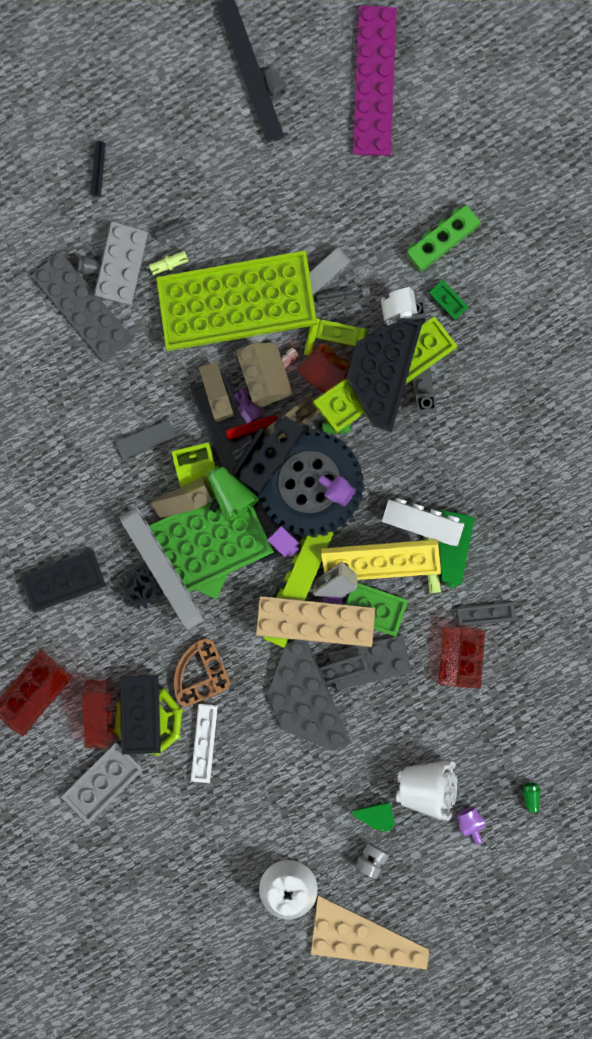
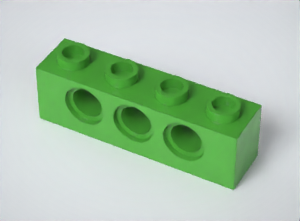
[406,205,481,273]

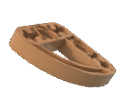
[174,639,230,707]

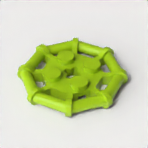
[113,688,183,756]

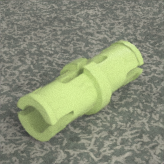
[149,250,189,276]

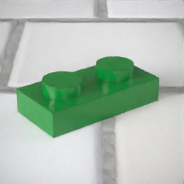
[428,280,469,321]

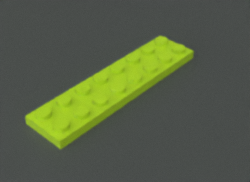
[313,316,458,434]

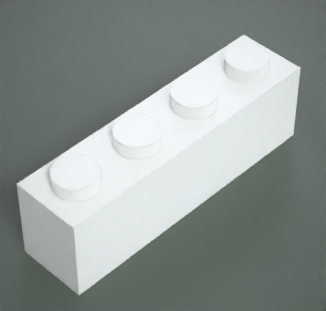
[382,498,464,546]

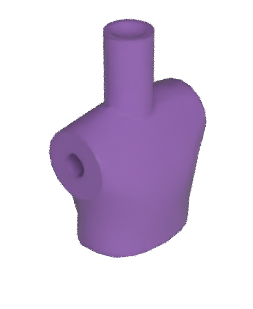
[319,475,356,506]
[457,806,486,845]

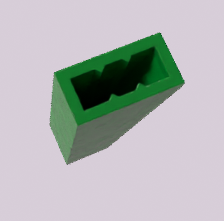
[436,509,475,588]

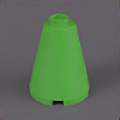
[208,466,259,522]

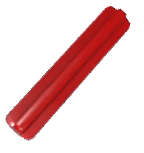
[226,415,278,439]

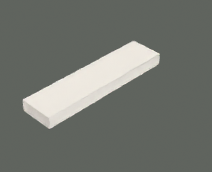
[191,704,218,783]

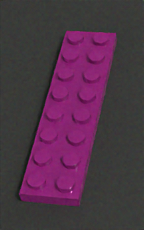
[353,6,397,157]

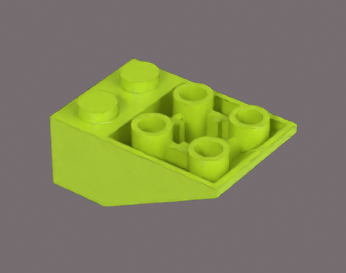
[172,442,215,496]

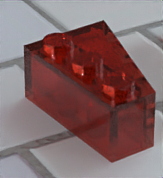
[82,680,113,748]

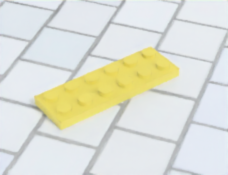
[321,540,441,580]

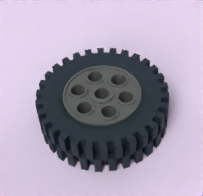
[258,430,364,538]

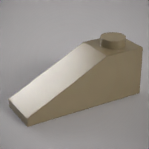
[199,362,234,422]
[264,395,319,442]
[151,477,213,518]

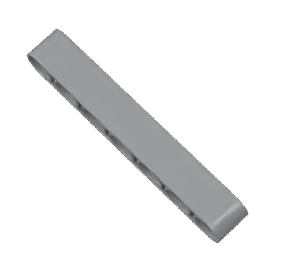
[246,247,352,344]
[119,507,205,630]

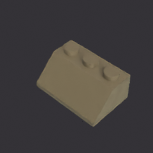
[236,342,294,408]

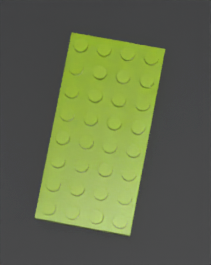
[156,250,317,351]

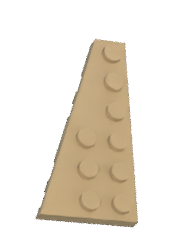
[311,895,429,969]

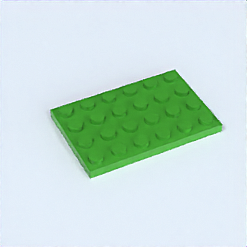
[149,482,274,592]

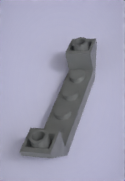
[407,298,437,414]

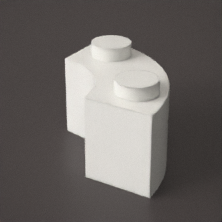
[381,287,417,326]

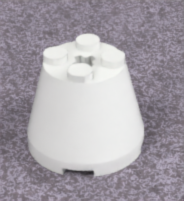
[396,761,457,821]
[259,860,317,919]

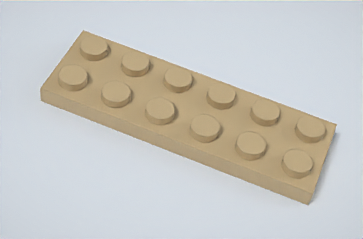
[256,596,375,647]

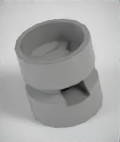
[355,843,389,879]

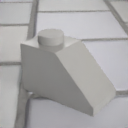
[313,562,357,597]

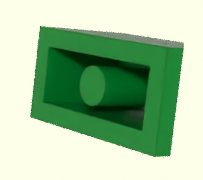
[352,801,395,832]

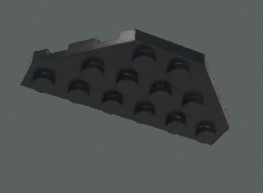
[346,318,423,432]

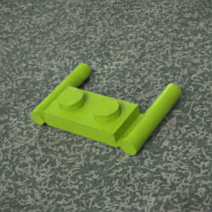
[304,318,367,356]

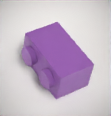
[268,526,299,557]

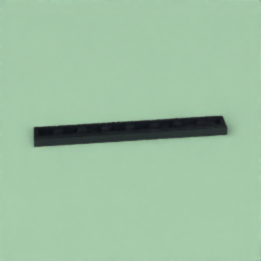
[216,0,284,143]

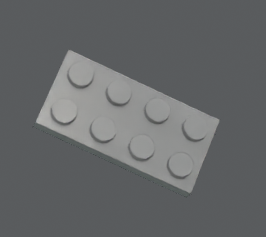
[94,222,148,306]
[61,742,144,825]

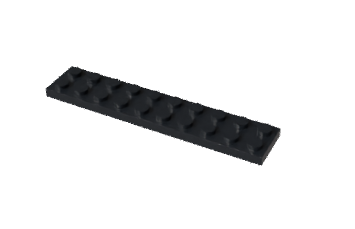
[189,373,293,563]

